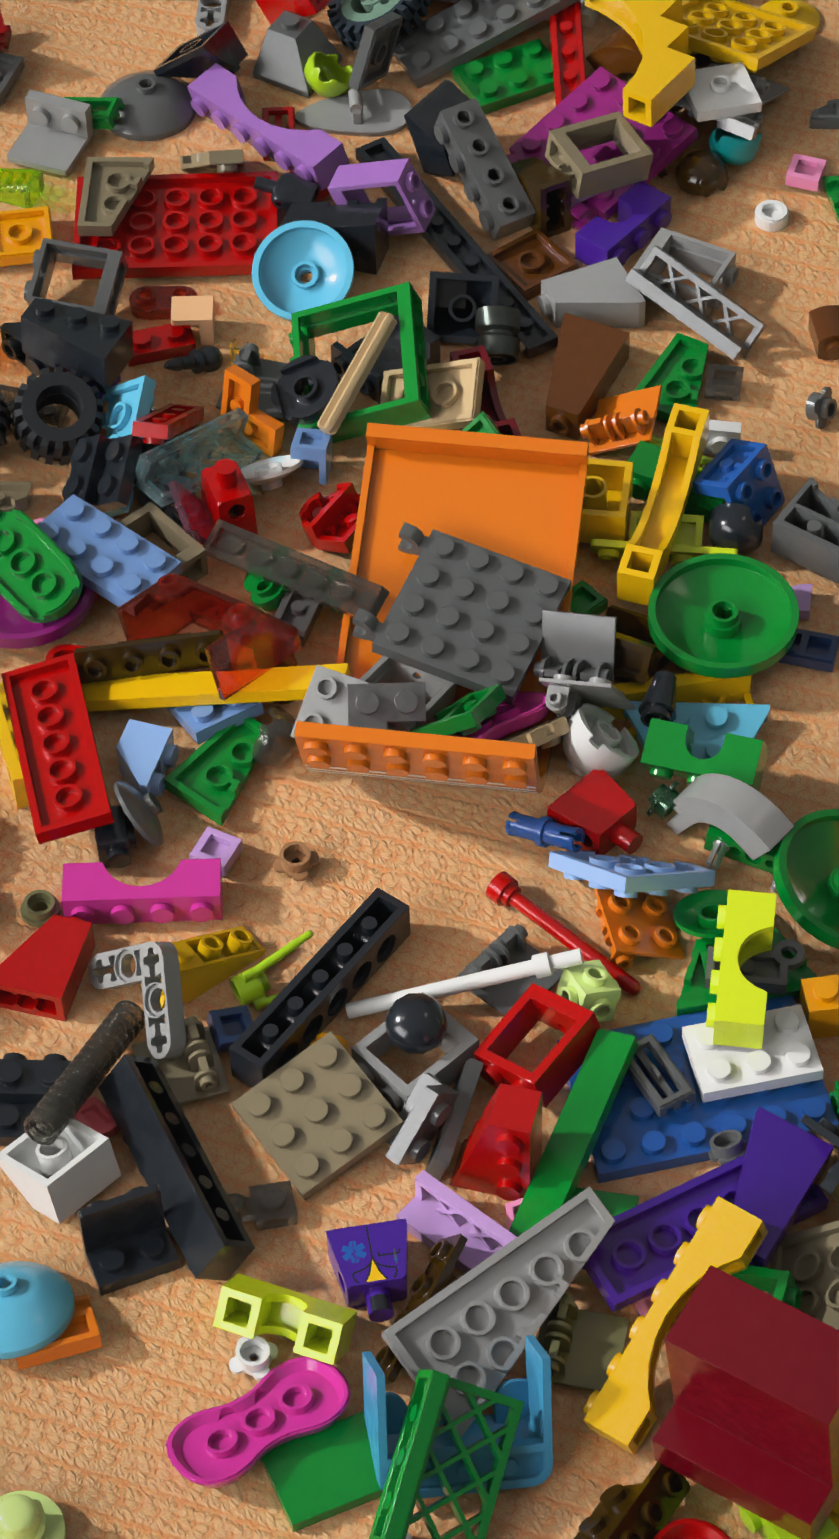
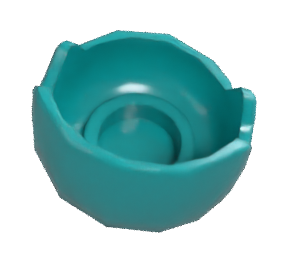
[709,128,762,165]

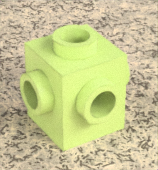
[556,959,621,1023]

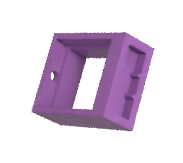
[327,158,435,236]

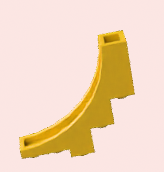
[585,0,695,127]

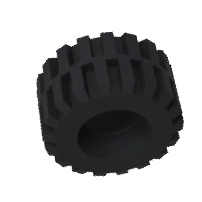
[12,366,104,465]

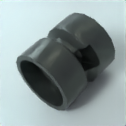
[475,306,521,366]

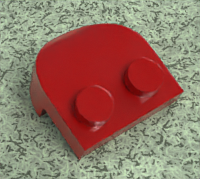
[299,482,360,554]

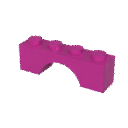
[62,858,223,925]

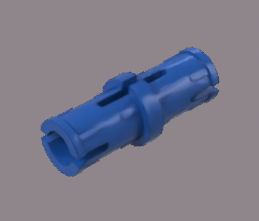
[505,811,585,853]

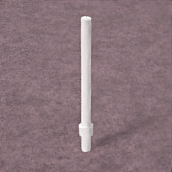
[345,948,584,1019]

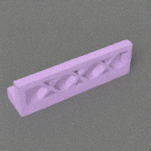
[396,1170,517,1274]

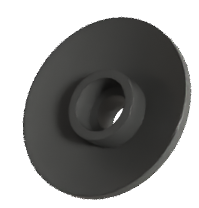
[114,780,164,847]

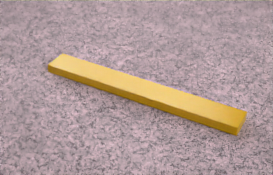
[82,663,350,712]

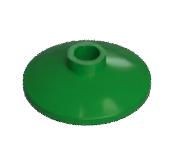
[673,890,728,938]

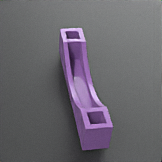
[187,63,350,191]

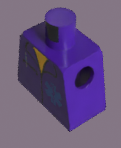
[326,1218,408,1322]

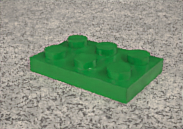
[452,39,555,115]

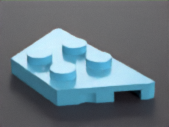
[623,701,770,759]

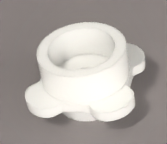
[229,1336,278,1381]

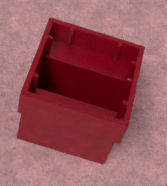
[652,1265,839,1539]

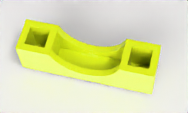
[706,889,777,1049]

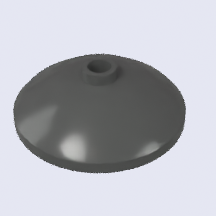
[101,70,196,141]

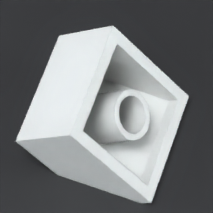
[0,1109,122,1224]

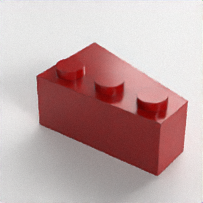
[449,1083,542,1201]

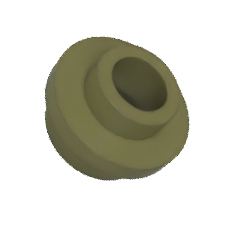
[20,890,60,928]

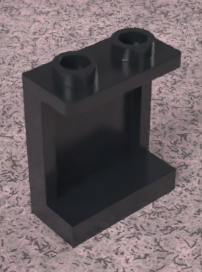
[331,315,440,404]

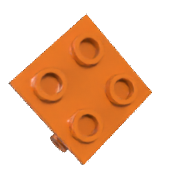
[580,385,662,456]
[595,888,685,970]

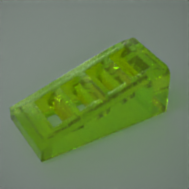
[0,168,45,209]

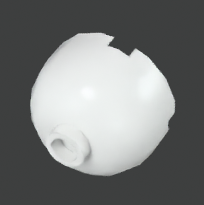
[562,703,639,777]

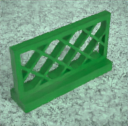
[369,1369,524,1539]

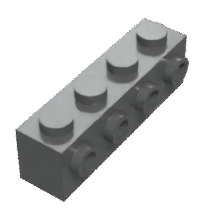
[434,98,536,241]

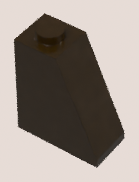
[511,156,571,238]

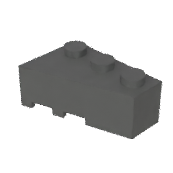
[771,477,839,584]

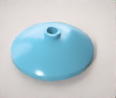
[252,220,355,321]
[0,1261,75,1359]

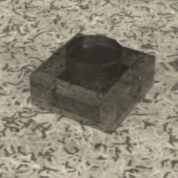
[704,363,744,402]

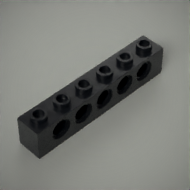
[229,887,410,1088]

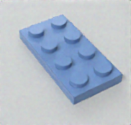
[38,494,183,616]

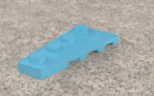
[101,376,156,517]

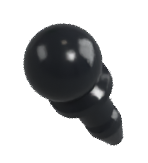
[164,345,223,374]

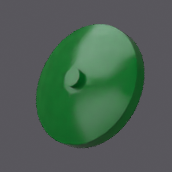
[648,553,799,678]
[773,809,839,949]

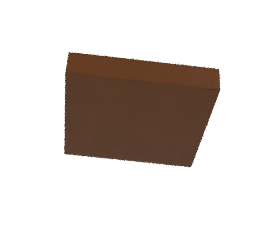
[487,228,579,301]

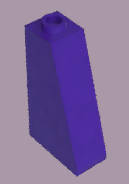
[733,1107,834,1268]

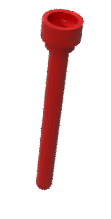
[486,871,641,995]

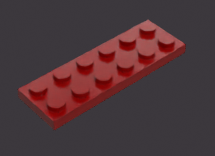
[1,652,114,845]

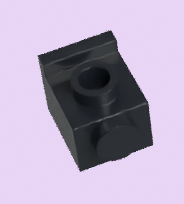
[94,805,137,869]

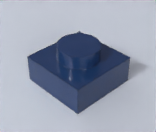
[206,1005,253,1053]

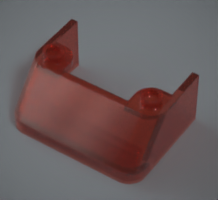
[116,573,301,701]

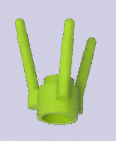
[229,930,313,1011]

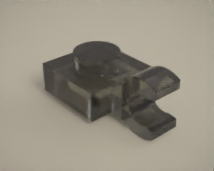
[228,1180,298,1231]

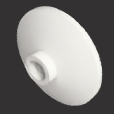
[240,455,303,491]

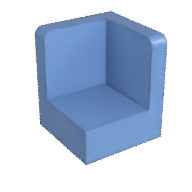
[290,427,333,485]

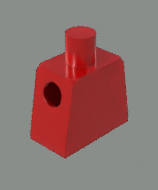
[201,459,259,550]
[547,770,643,855]

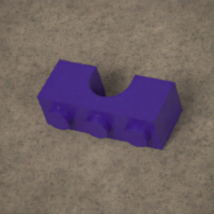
[575,181,672,266]

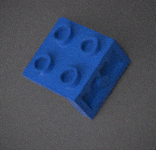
[692,438,785,527]

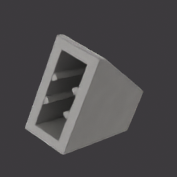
[537,257,646,328]

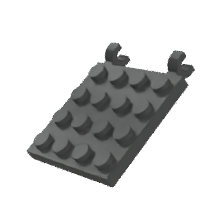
[352,522,571,705]

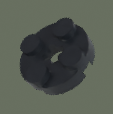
[271,355,341,427]

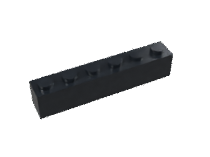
[98,1054,255,1281]

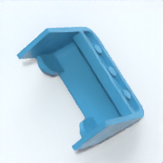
[362,1335,553,1498]

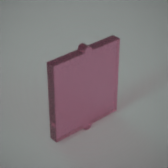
[168,480,222,555]

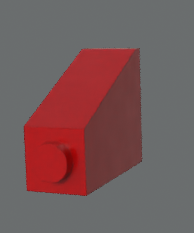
[0,915,96,1021]

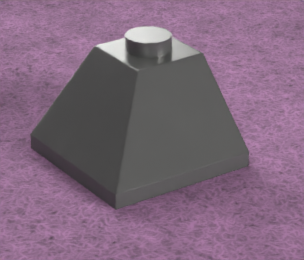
[253,10,342,98]

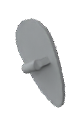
[295,88,412,136]

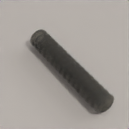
[23,1000,145,1145]

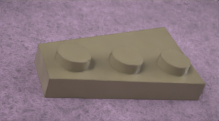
[77,157,155,237]

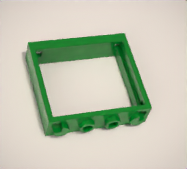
[288,282,431,443]

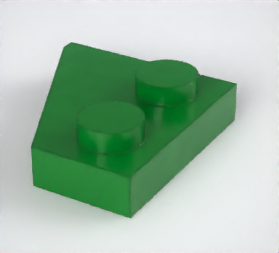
[409,684,507,736]

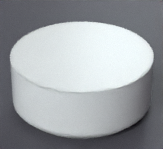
[755,200,789,232]

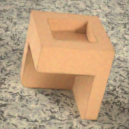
[171,295,215,345]

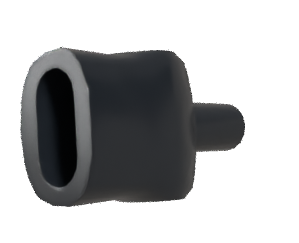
[254,172,320,212]

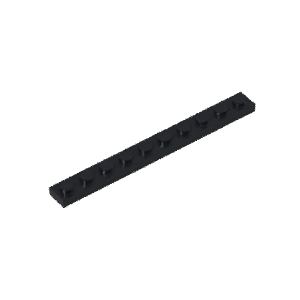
[355,137,558,359]

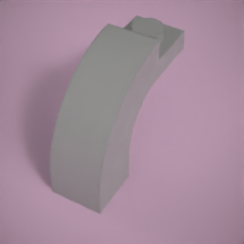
[666,773,794,860]

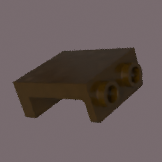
[606,605,670,684]

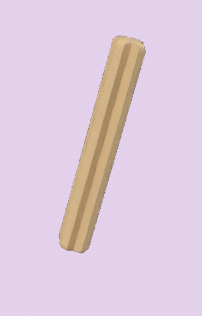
[317,311,397,435]

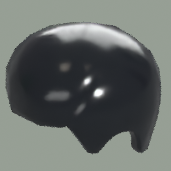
[708,503,763,556]
[385,993,448,1054]

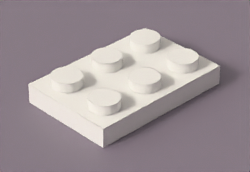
[682,1004,824,1103]

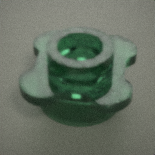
[646,780,680,819]

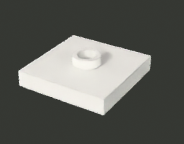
[685,62,762,122]

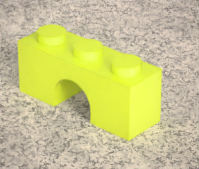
[213,1273,358,1365]

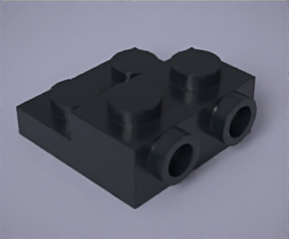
[62,434,143,512]
[0,1053,77,1146]

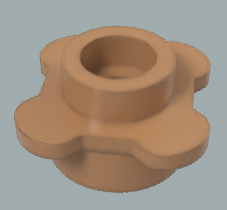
[273,841,319,881]

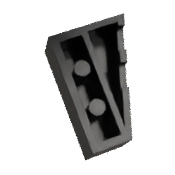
[281,198,389,275]

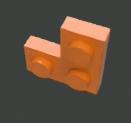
[219,364,285,458]

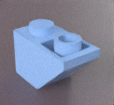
[116,719,179,797]

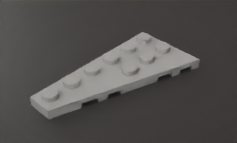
[381,1186,615,1438]

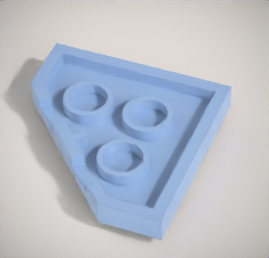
[548,850,716,898]

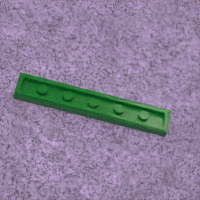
[509,1028,639,1237]

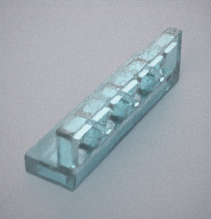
[134,408,263,508]

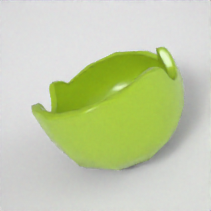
[304,51,353,98]

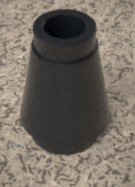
[638,671,677,727]

